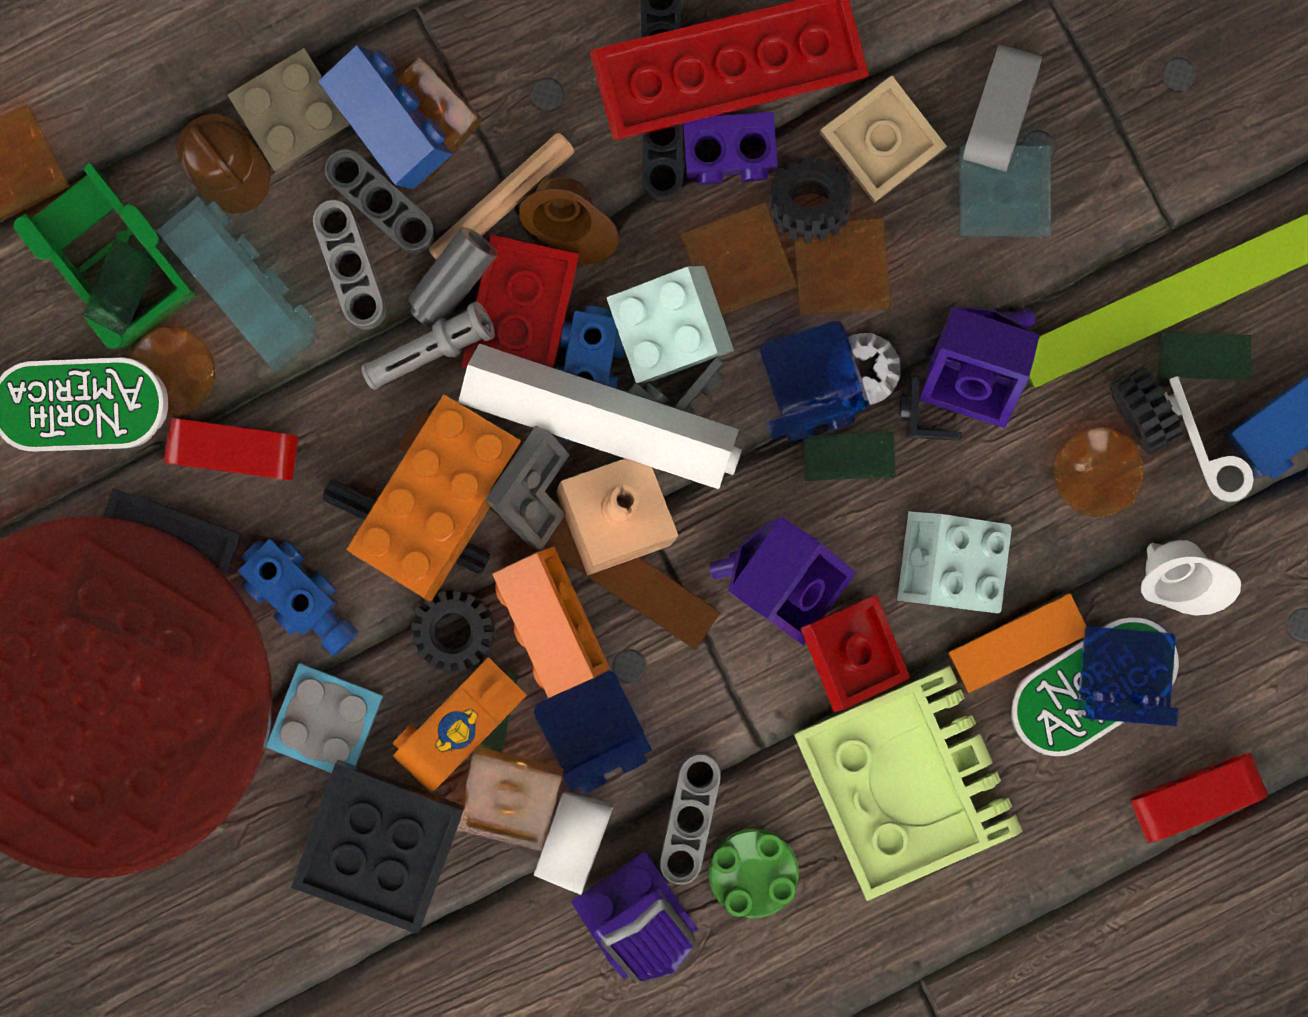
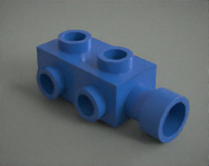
[556,306,624,443]
[238,539,359,657]

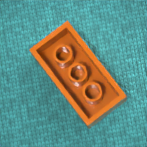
[346,394,523,603]

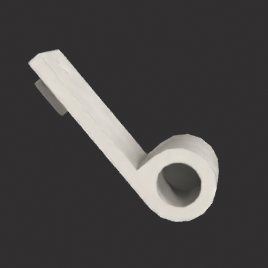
[1164,376,1254,502]

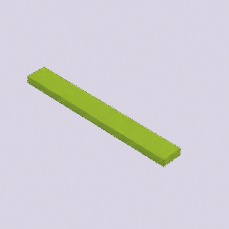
[1028,214,1308,389]

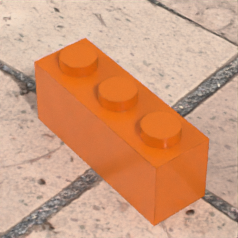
[492,546,610,698]

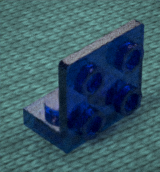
[1077,626,1179,726]

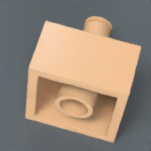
[556,458,678,576]

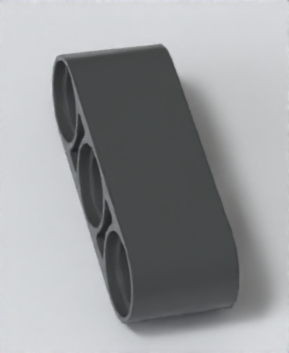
[325,149,436,255]

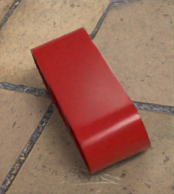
[163,418,299,481]
[1130,752,1269,843]

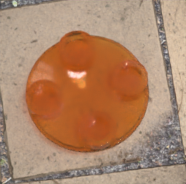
[130,327,216,417]
[1054,427,1143,517]

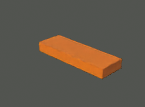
[947,593,1090,693]

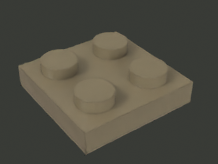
[228,48,352,173]

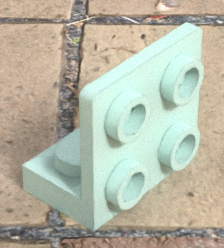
[897,511,1012,613]

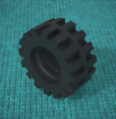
[770,157,851,243]

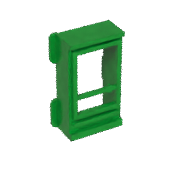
[14,163,197,350]

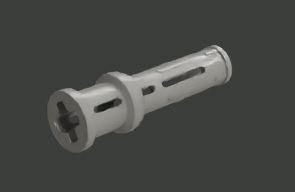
[361,302,495,390]

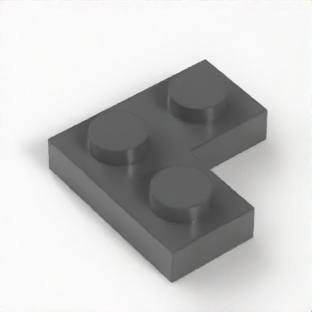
[485,426,570,551]

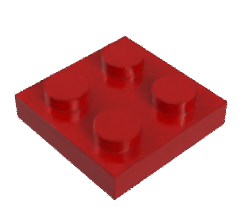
[800,595,910,712]

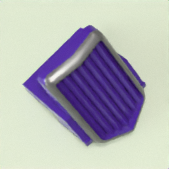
[570,851,699,982]

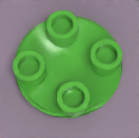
[709,828,799,918]

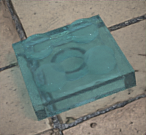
[959,146,1051,238]

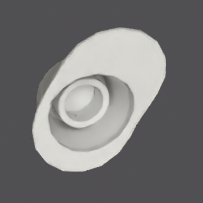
[1141,540,1241,616]

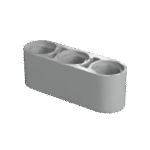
[963,44,1043,172]
[313,200,387,330]
[661,752,721,885]

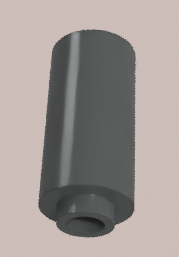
[408,227,498,326]

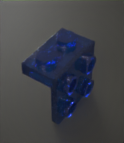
[760,321,870,442]
[534,670,652,794]

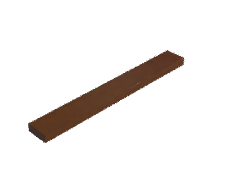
[398,410,720,650]

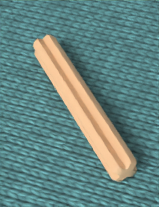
[429,133,574,260]

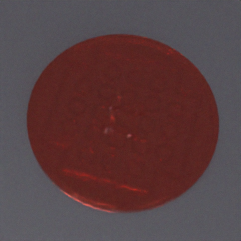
[0,516,273,878]

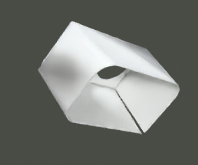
[534,791,614,895]

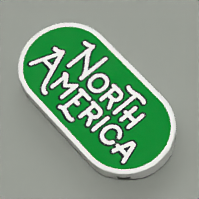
[0,358,168,452]
[1011,618,1179,756]

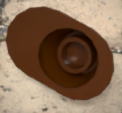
[177,114,271,214]
[519,176,619,264]

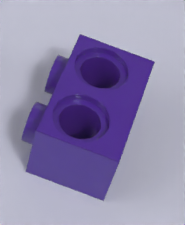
[683,112,777,185]

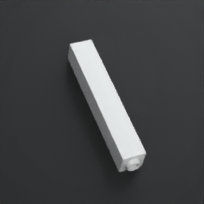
[458,344,742,489]

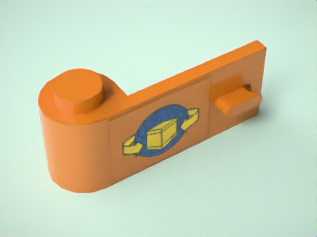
[392,657,527,794]

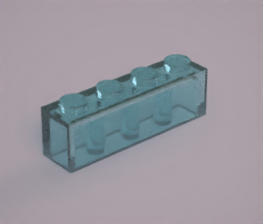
[156,197,320,373]

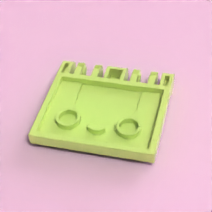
[794,665,1023,901]

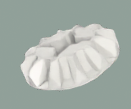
[829,333,900,405]

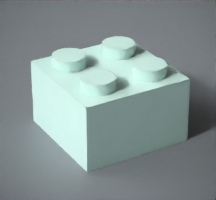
[607,266,734,383]

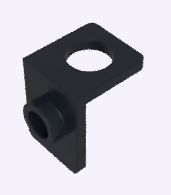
[899,375,962,441]

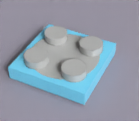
[266,663,384,773]

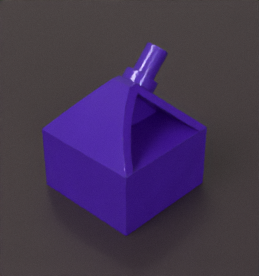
[919,306,1040,428]
[709,517,856,646]

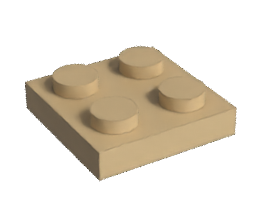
[820,75,947,203]

